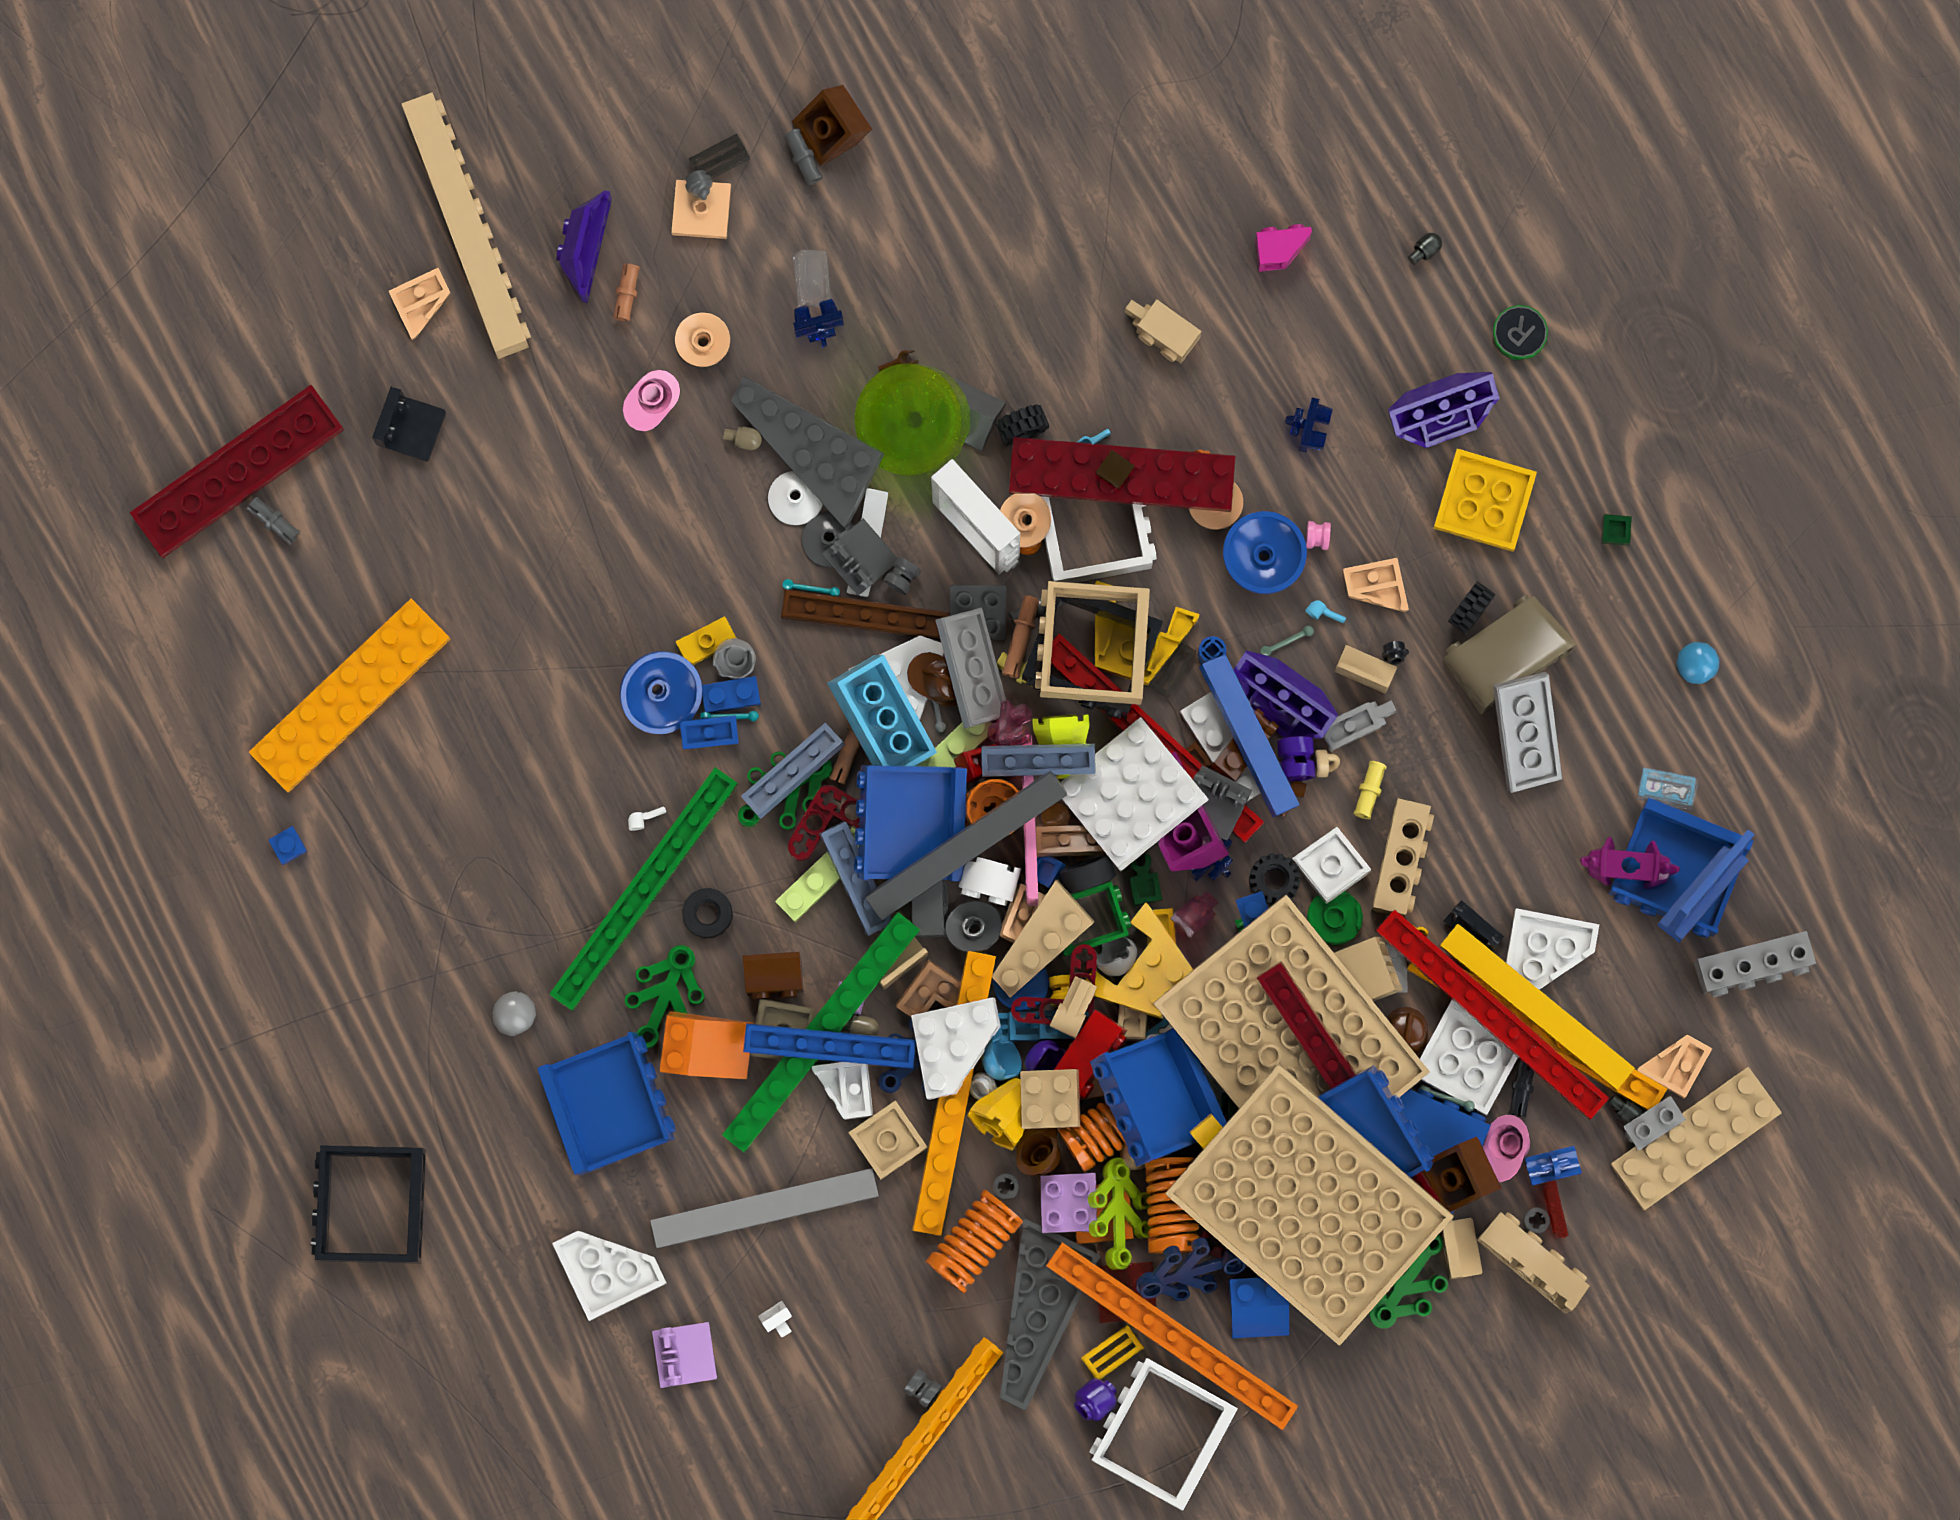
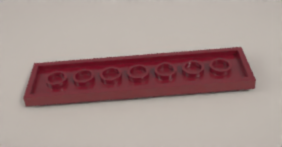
[130,385,344,558]
[1009,437,1236,512]

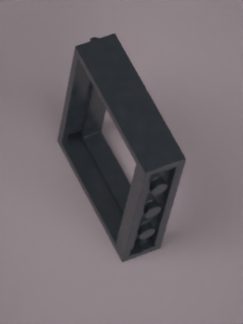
[1022,597,1163,719]
[311,1145,426,1264]

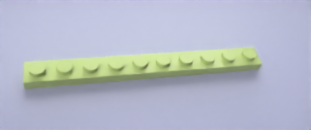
[775,722,996,922]

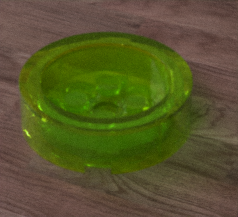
[855,364,970,475]

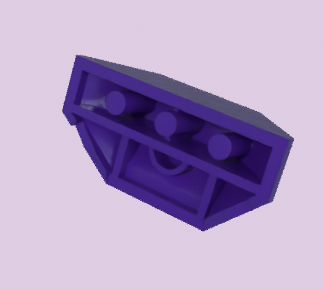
[556,190,612,303]
[1388,372,1499,448]
[1233,650,1338,739]

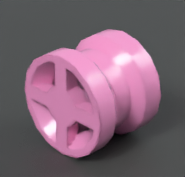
[1306,521,1331,550]

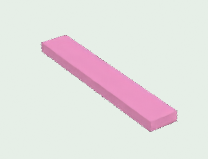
[1020,735,1038,906]

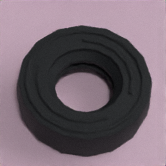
[682,888,733,939]

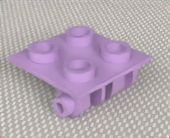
[1040,1173,1097,1233]
[652,1322,717,1388]

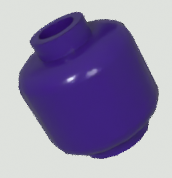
[1074,1378,1117,1421]

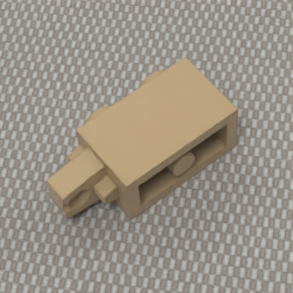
[1125,300,1201,364]

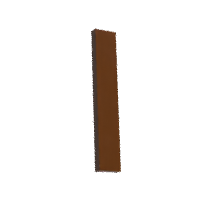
[781,589,950,640]

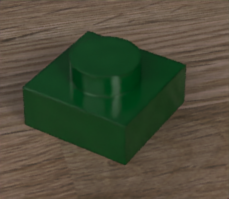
[1601,514,1632,546]

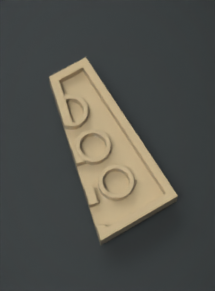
[992,880,1095,998]

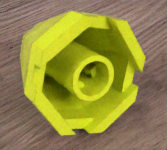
[1032,714,1089,779]

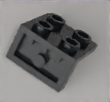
[372,386,446,462]

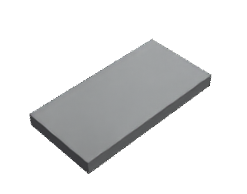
[936,608,1010,729]
[1493,672,1562,793]

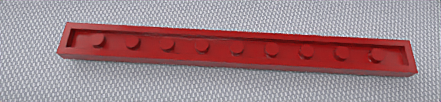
[1051,633,1264,844]
[1375,910,1609,1120]

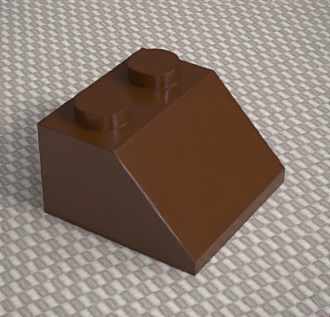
[792,85,872,166]
[742,952,804,1000]
[1422,1136,1502,1212]

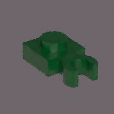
[1129,854,1163,906]

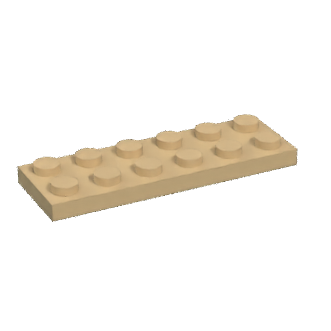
[1610,1067,1782,1211]

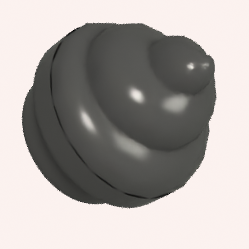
[685,170,713,200]

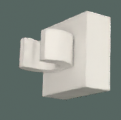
[758,1301,792,1338]

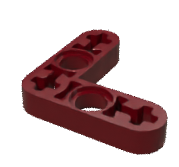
[788,785,860,861]
[1011,944,1097,1027]

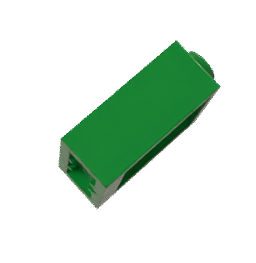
[1062,881,1132,956]

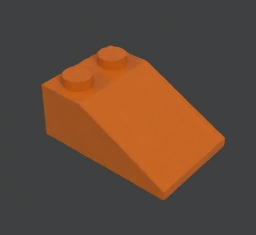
[660,1011,754,1079]

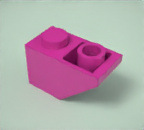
[1255,224,1312,272]

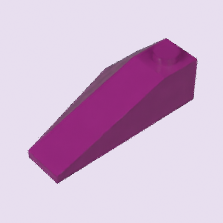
[1159,751,1229,871]

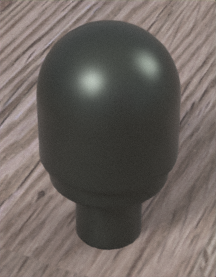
[1408,232,1442,265]
[1608,1094,1644,1125]

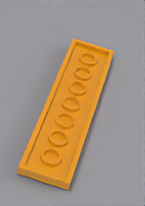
[249,598,451,793]

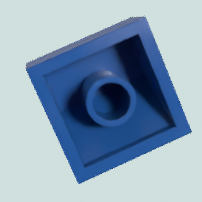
[1228,1278,1289,1339]

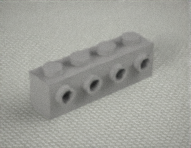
[1694,931,1816,998]

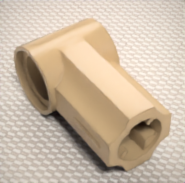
[1050,977,1097,1038]

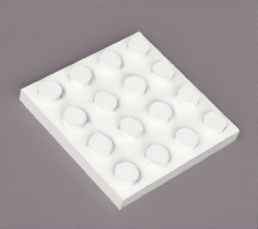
[1060,717,1209,871]

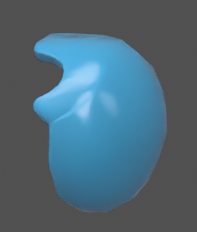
[1676,642,1720,684]
[981,1037,1022,1081]

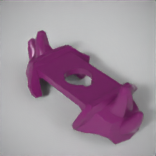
[1580,837,1680,889]

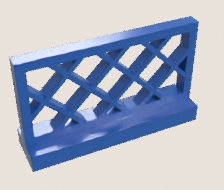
[1657,830,1755,943]

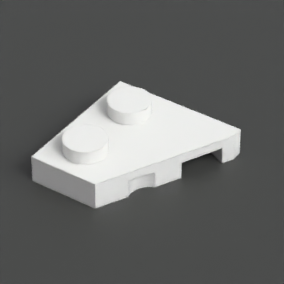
[812,1062,873,1120]

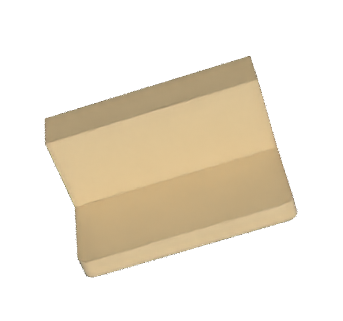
[1334,645,1397,694]
[879,937,928,990]
[1440,1218,1482,1280]

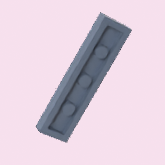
[741,722,845,819]
[981,744,1096,776]
[819,821,891,936]

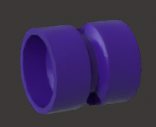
[1277,736,1316,782]

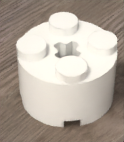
[958,857,1021,906]

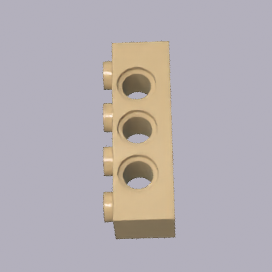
[1371,798,1434,917]

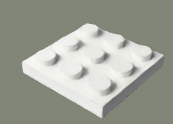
[1420,1000,1518,1116]

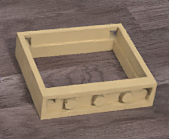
[1035,581,1150,705]

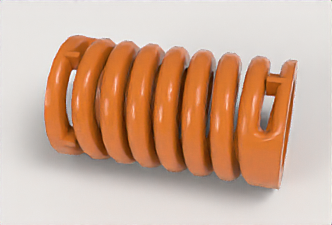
[1057,1101,1126,1173]
[1145,1157,1199,1254]
[925,1189,1023,1294]

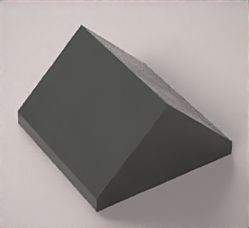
[932,379,1006,452]

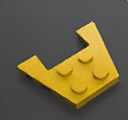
[1095,580,1200,686]
[1086,903,1193,1019]

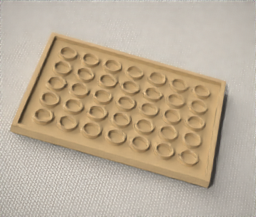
[1153,895,1430,1108]
[1165,1064,1454,1346]

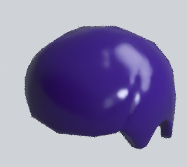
[1025,1040,1066,1071]

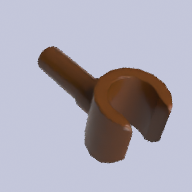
[878,350,919,373]
[1280,781,1307,817]

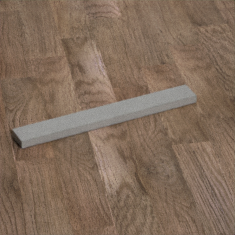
[650,1168,879,1249]

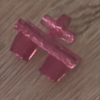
[987,700,1032,746]
[1170,891,1218,938]

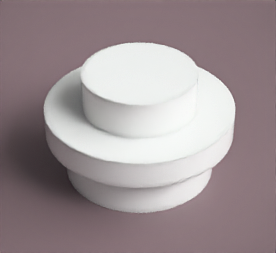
[970,1073,997,1100]

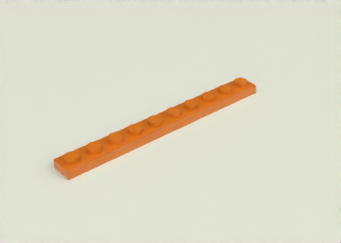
[1046,1242,1298,1430]

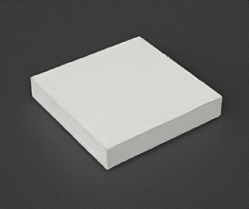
[1292,827,1371,904]

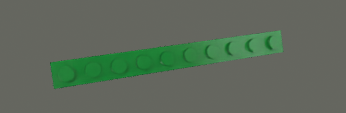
[549,767,738,1012]
[722,912,920,1152]

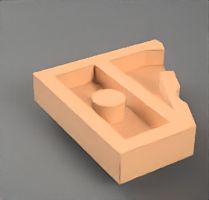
[1342,558,1409,612]
[1637,1035,1712,1099]

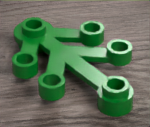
[738,751,832,831]
[625,945,705,1049]
[1369,1234,1448,1328]

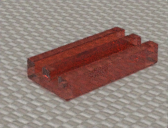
[1542,1180,1569,1240]

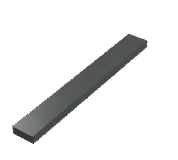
[865,770,1067,920]

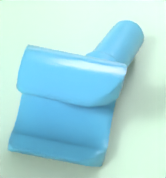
[1077,429,1111,444]
[1305,600,1346,623]

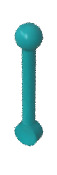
[782,579,840,597]
[700,711,759,722]

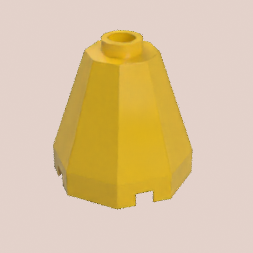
[967,1077,1024,1150]

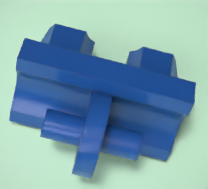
[1524,1146,1582,1186]

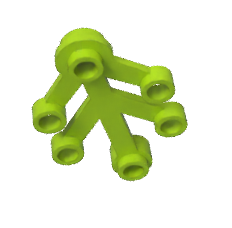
[1088,1158,1151,1270]

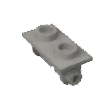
[1623,1096,1686,1151]

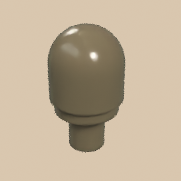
[723,426,762,450]
[842,1015,879,1036]

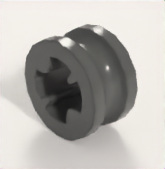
[993,1174,1019,1200]
[1523,1208,1550,1234]

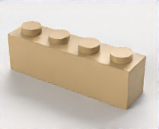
[1477,1212,1590,1313]

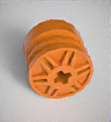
[965,779,1019,835]

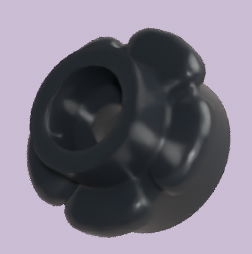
[1382,641,1409,665]

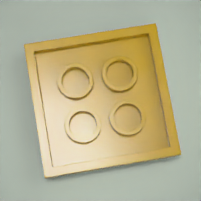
[1433,449,1537,552]

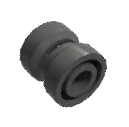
[883,557,921,595]
[903,1368,942,1408]

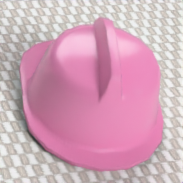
[623,370,680,431]
[1483,1115,1530,1182]

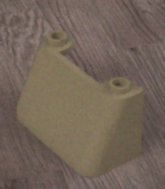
[1443,595,1577,715]

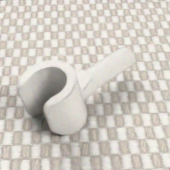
[628,806,666,831]

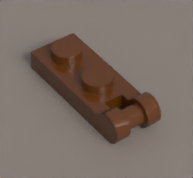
[1211,708,1279,781]

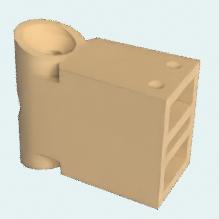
[1334,937,1403,1002]

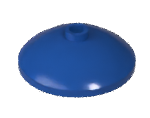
[1223,511,1307,594]
[619,651,702,734]

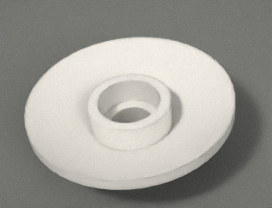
[768,471,823,525]

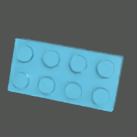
[827,655,937,766]

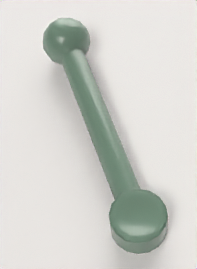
[1260,626,1314,656]
[1419,1085,1475,1111]

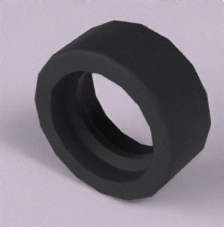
[1059,855,1117,893]

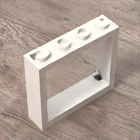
[931,459,1020,575]
[1040,496,1157,583]
[1089,1358,1238,1511]

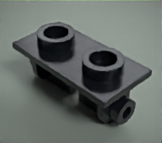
[1443,900,1504,951]

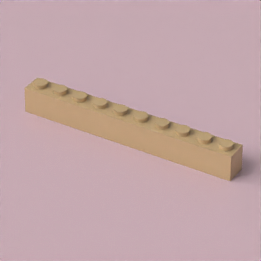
[402,92,531,359]

